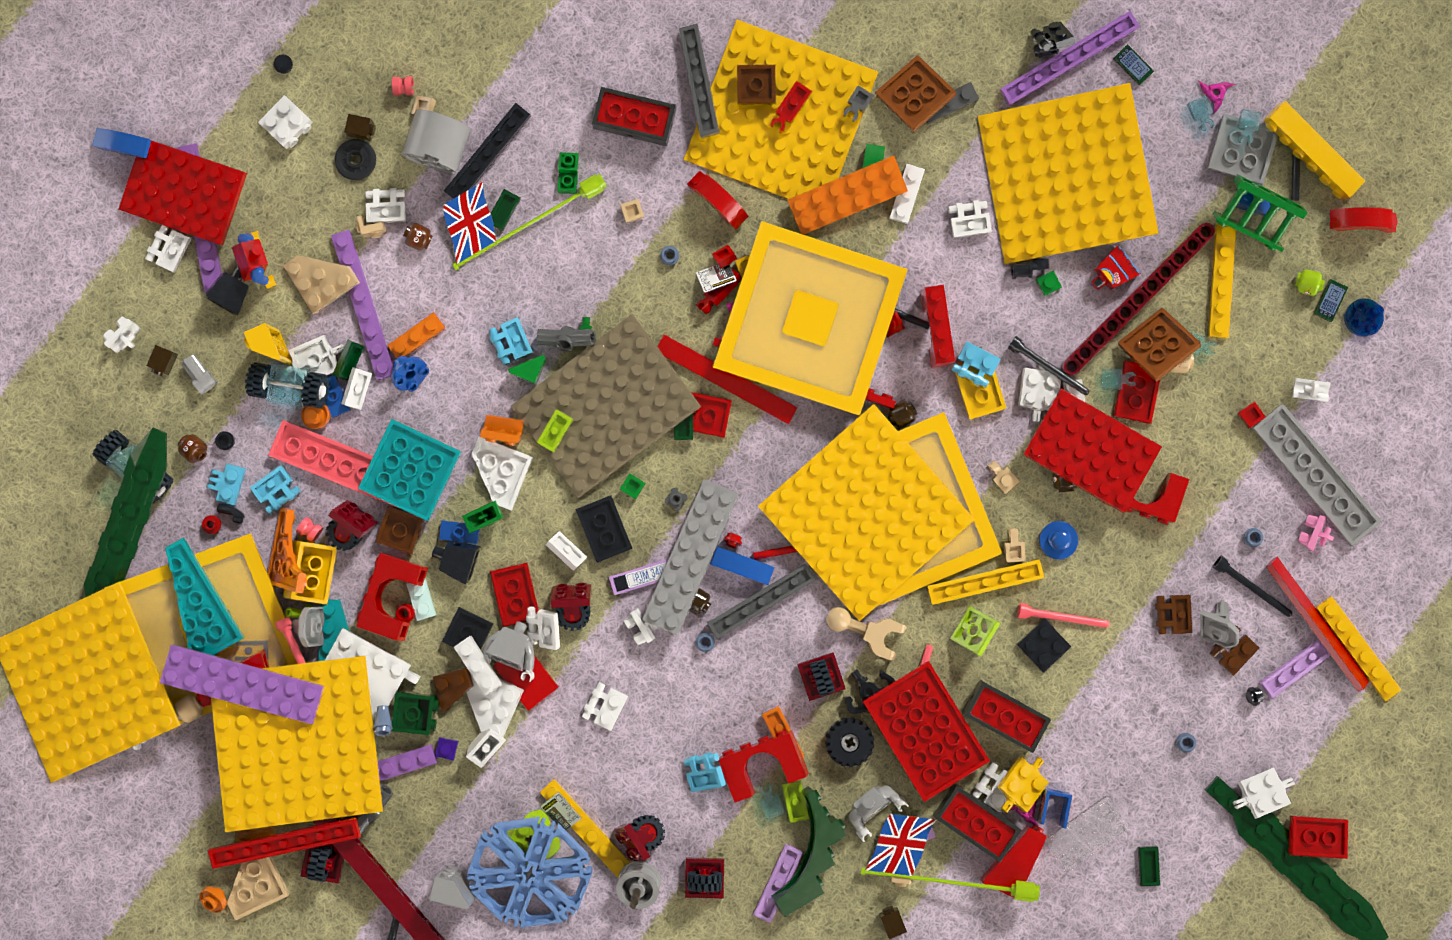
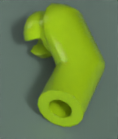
[285,604,314,619]

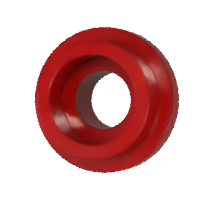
[202,515,222,534]
[723,533,742,549]
[396,603,415,622]

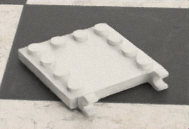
[325,628,421,732]

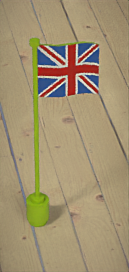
[443,173,607,271]
[861,814,1040,902]

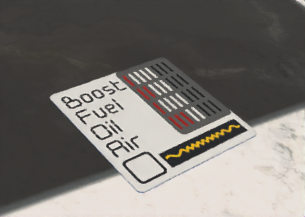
[696,265,736,292]
[541,792,581,830]

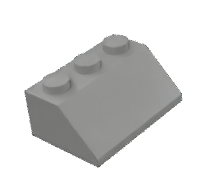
[429,865,476,910]

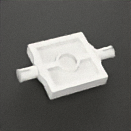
[283,335,344,383]
[1018,357,1061,422]
[1233,768,1295,819]

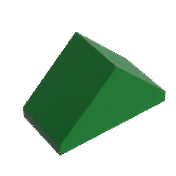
[508,354,547,385]
[462,500,503,533]

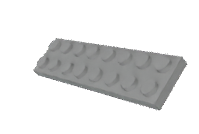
[1252,403,1382,546]
[642,479,739,635]

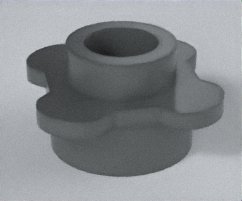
[665,488,688,511]

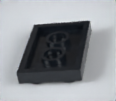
[575,495,633,563]

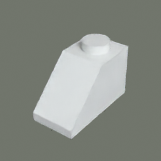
[466,728,506,768]

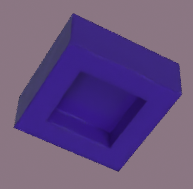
[435,737,459,760]

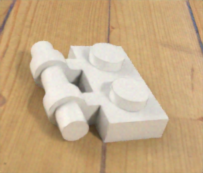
[366,188,406,224]
[948,200,992,238]
[145,225,191,273]
[526,607,560,650]
[582,682,628,731]
[972,762,1008,812]

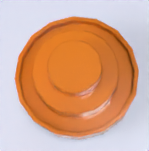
[301,405,330,429]
[199,886,227,913]

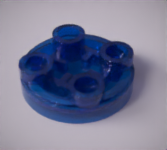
[1344,298,1384,337]

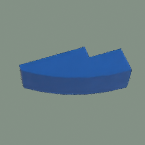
[92,128,151,158]
[710,547,775,585]

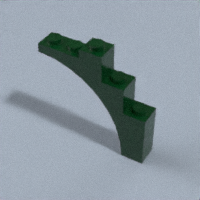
[771,786,846,917]

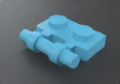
[489,317,533,366]
[952,341,1001,388]
[250,465,301,514]
[684,752,726,792]

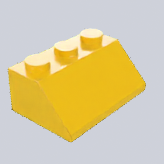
[244,323,293,366]
[283,540,337,604]

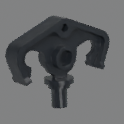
[844,669,895,714]

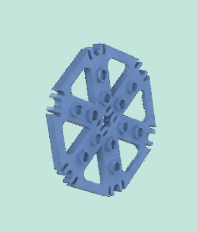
[467,817,592,928]

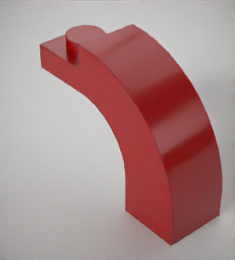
[687,171,749,230]
[1330,207,1398,233]

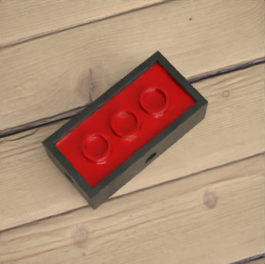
[592,87,676,146]
[962,680,1051,753]
[933,783,1022,862]

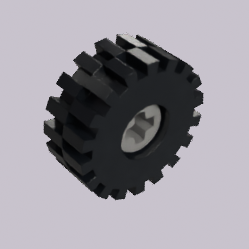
[825,717,874,767]

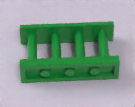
[1213,174,1308,252]

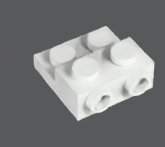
[258,95,313,149]

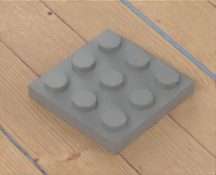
[1207,114,1278,186]

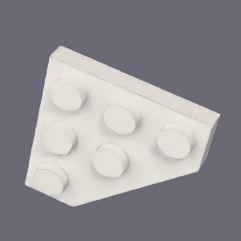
[472,437,533,511]
[467,675,524,737]

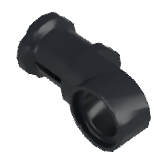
[1011,259,1049,279]

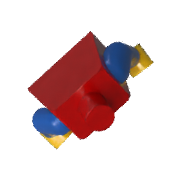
[232,231,277,289]

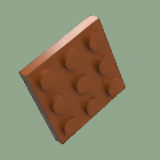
[875,55,956,132]
[1118,307,1201,382]

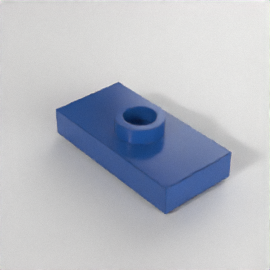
[325,375,351,418]
[439,520,480,544]

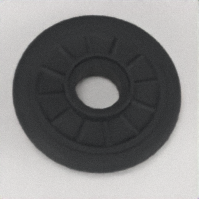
[335,139,376,180]

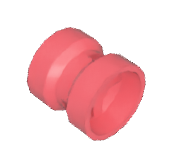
[392,76,414,96]
[296,517,323,543]

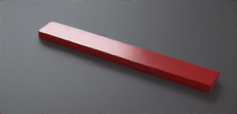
[657,334,798,425]
[1266,557,1369,692]
[207,817,361,869]

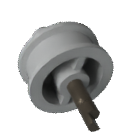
[616,861,661,909]

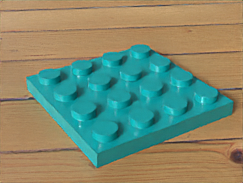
[358,419,462,521]

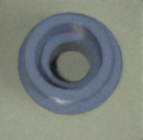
[660,246,679,265]
[1243,528,1263,547]
[696,633,715,652]
[1176,733,1196,752]

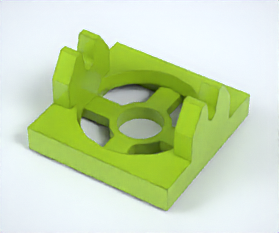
[950,606,1000,656]

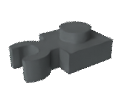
[843,85,874,122]

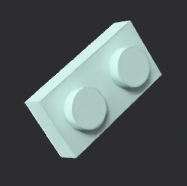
[406,578,436,621]

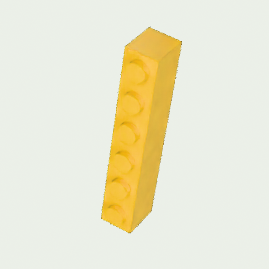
[1263,101,1365,199]

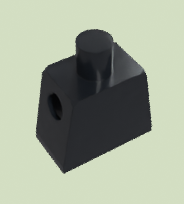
[202,267,249,315]
[432,541,481,585]

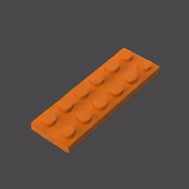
[788,156,908,235]

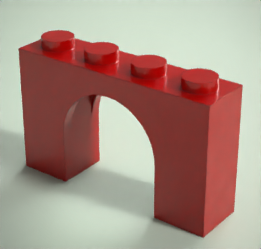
[920,285,955,369]
[1102,473,1190,525]
[356,553,428,641]
[718,729,809,803]

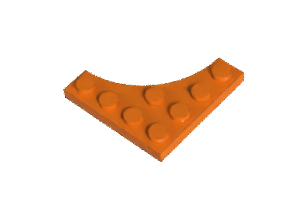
[267,508,307,593]

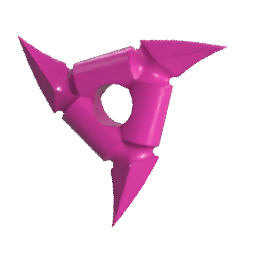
[1198,80,1236,113]
[1010,800,1039,826]

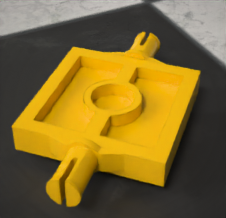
[997,757,1049,813]

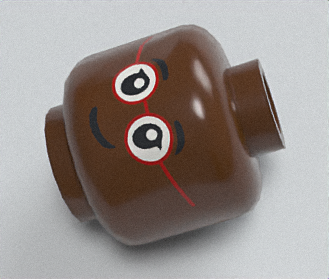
[403,223,433,251]
[178,434,207,463]

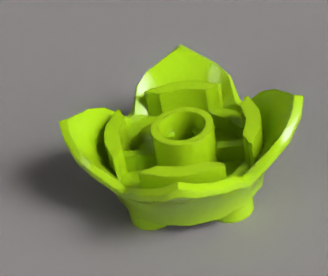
[507,810,560,865]

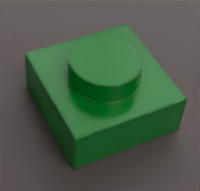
[1036,270,1062,296]
[620,473,646,499]

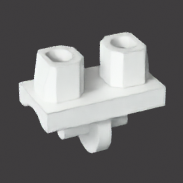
[103,317,141,353]
[1292,378,1330,402]
[624,609,657,645]

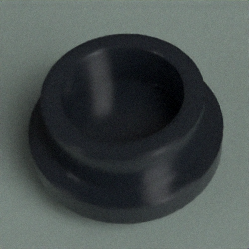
[273,54,293,74]
[215,431,235,451]
[1246,687,1264,706]

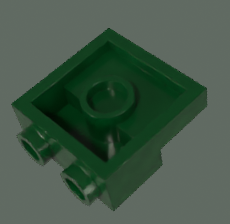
[391,692,439,735]

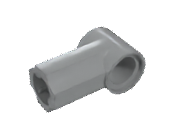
[181,354,218,395]

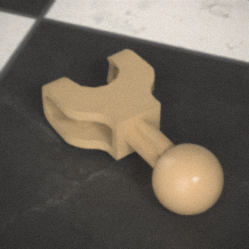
[826,607,907,660]

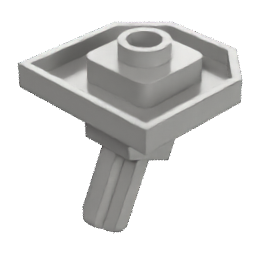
[1200,600,1239,648]
[291,607,324,647]

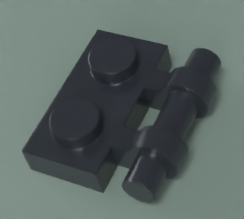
[1030,21,1075,51]

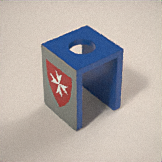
[1037,788,1072,829]

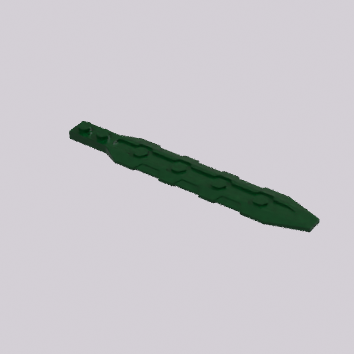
[84,427,167,597]
[1204,776,1389,940]

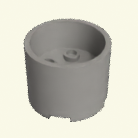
[402,109,471,174]

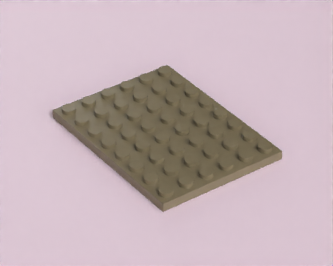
[511,314,701,498]

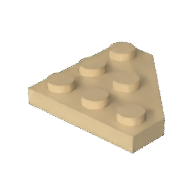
[283,255,360,314]
[227,857,290,920]

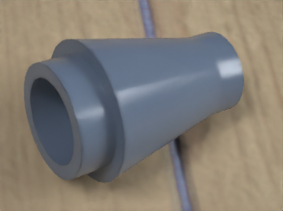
[373,705,393,736]

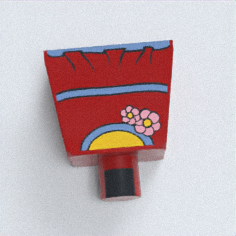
[1091,245,1141,291]

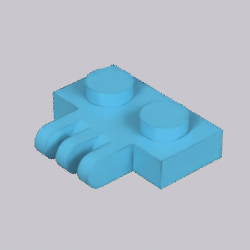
[206,463,246,506]

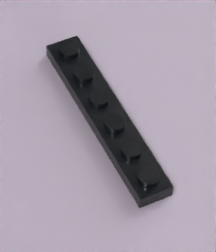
[444,103,531,199]

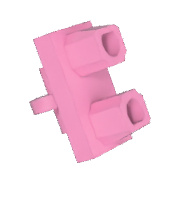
[1298,515,1334,551]

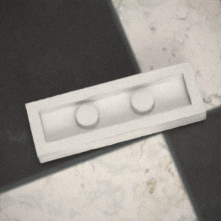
[889,164,925,224]
[454,636,503,696]

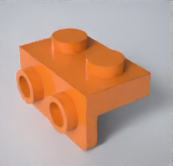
[480,415,524,445]

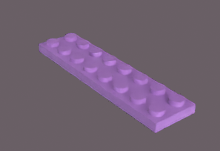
[160,644,324,724]

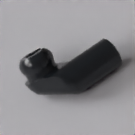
[217,504,245,524]

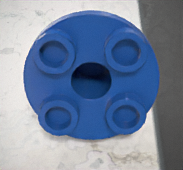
[391,356,429,392]
[1039,521,1078,559]

